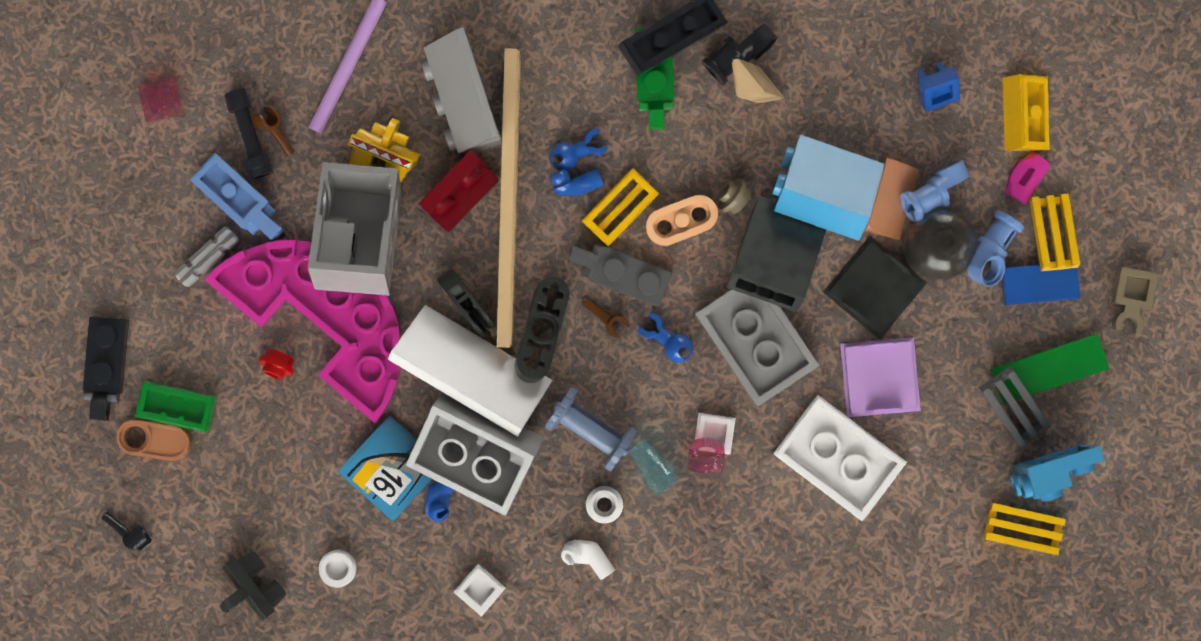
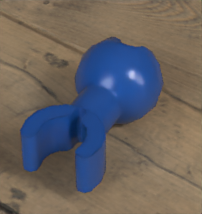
[549,129,608,171]
[638,312,694,363]

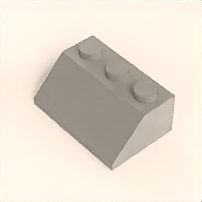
[420,27,502,158]
[406,392,545,516]

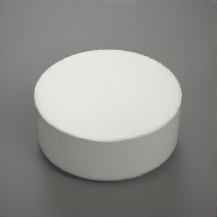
[319,549,357,588]

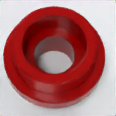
[258,349,295,380]

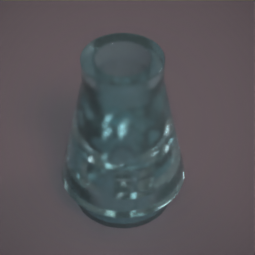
[629,439,680,496]

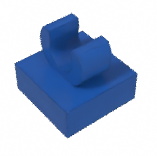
[918,63,960,112]

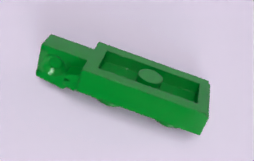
[635,28,674,131]

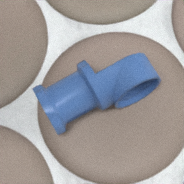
[900,159,970,223]
[968,210,1024,287]

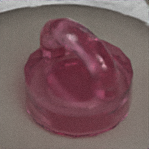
[688,437,725,473]

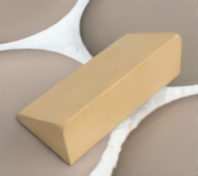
[732,59,784,103]

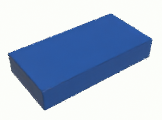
[1002,265,1080,305]

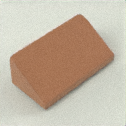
[864,157,920,241]

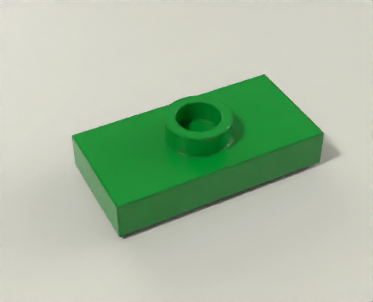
[135,381,218,433]

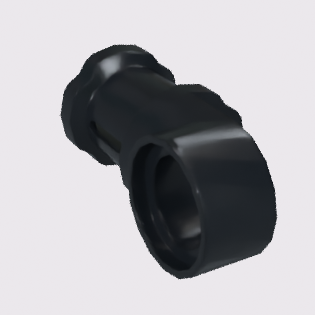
[701,24,778,85]

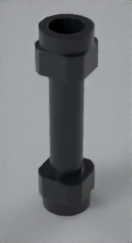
[224,88,273,179]

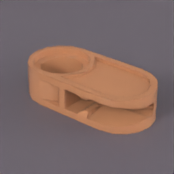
[117,419,192,461]

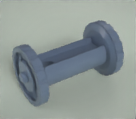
[545,386,638,472]

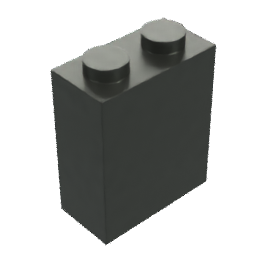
[726,196,826,312]

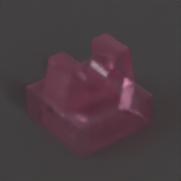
[138,78,184,123]

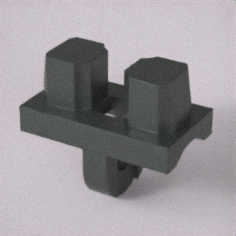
[219,551,286,621]

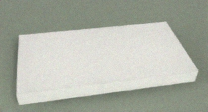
[388,305,552,437]

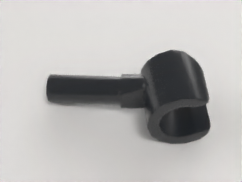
[101,512,152,550]

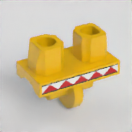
[348,118,421,183]

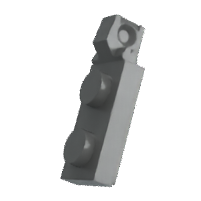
[568,245,672,308]

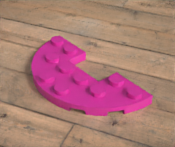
[204,240,401,423]

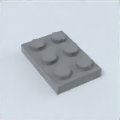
[695,290,819,407]

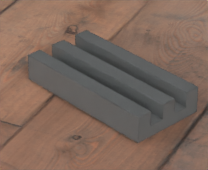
[979,367,1051,447]

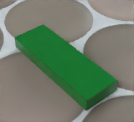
[990,334,1110,404]

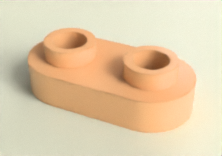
[646,195,718,246]

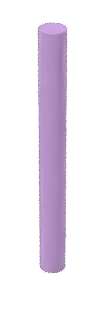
[308,0,387,134]

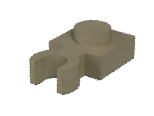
[1111,267,1159,335]

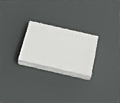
[773,395,907,522]

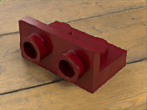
[418,150,499,232]

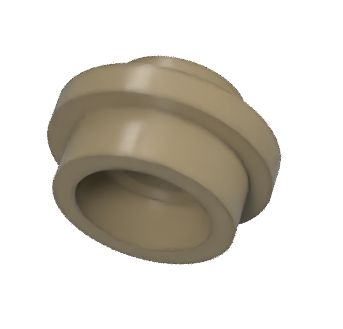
[717,178,751,214]

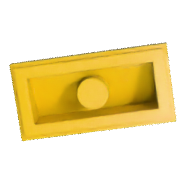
[1003,74,1050,151]

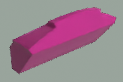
[1005,152,1051,205]

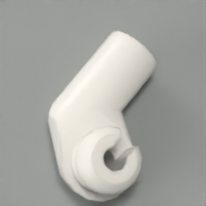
[561,539,615,580]

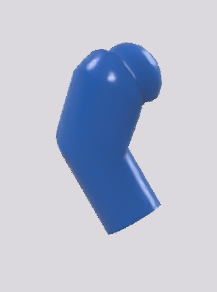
[550,169,604,196]
[424,481,455,522]

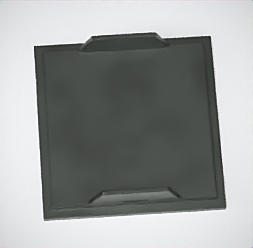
[823,236,927,340]

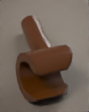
[252,107,294,156]
[582,298,630,338]

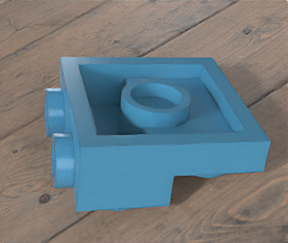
[1010,444,1105,502]

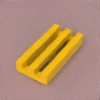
[582,168,659,247]
[1030,193,1080,271]
[983,502,1066,555]

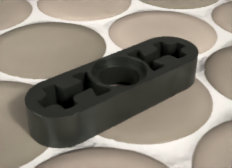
[515,277,570,383]

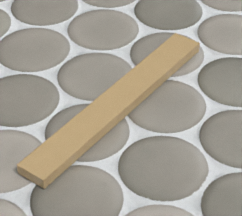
[496,48,521,348]

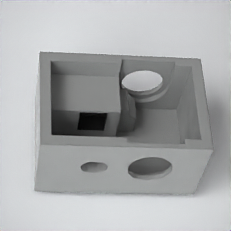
[308,162,402,296]

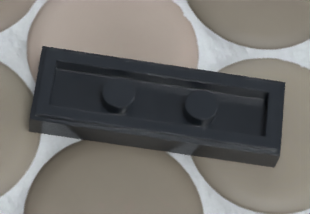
[618,0,728,77]

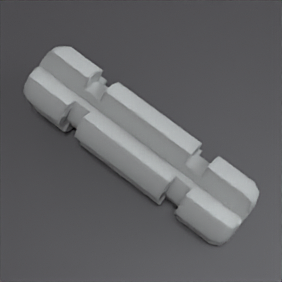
[174,226,239,287]

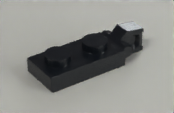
[83,317,129,421]

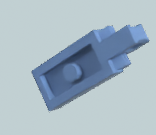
[190,153,285,241]

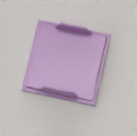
[840,337,921,417]

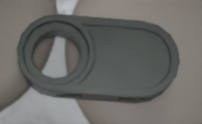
[437,268,496,337]

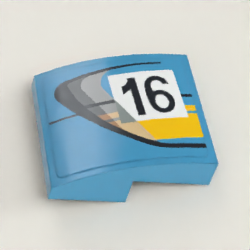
[338,416,432,522]

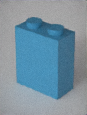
[772,135,885,241]

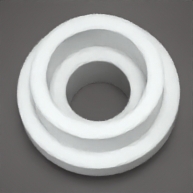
[586,486,623,523]

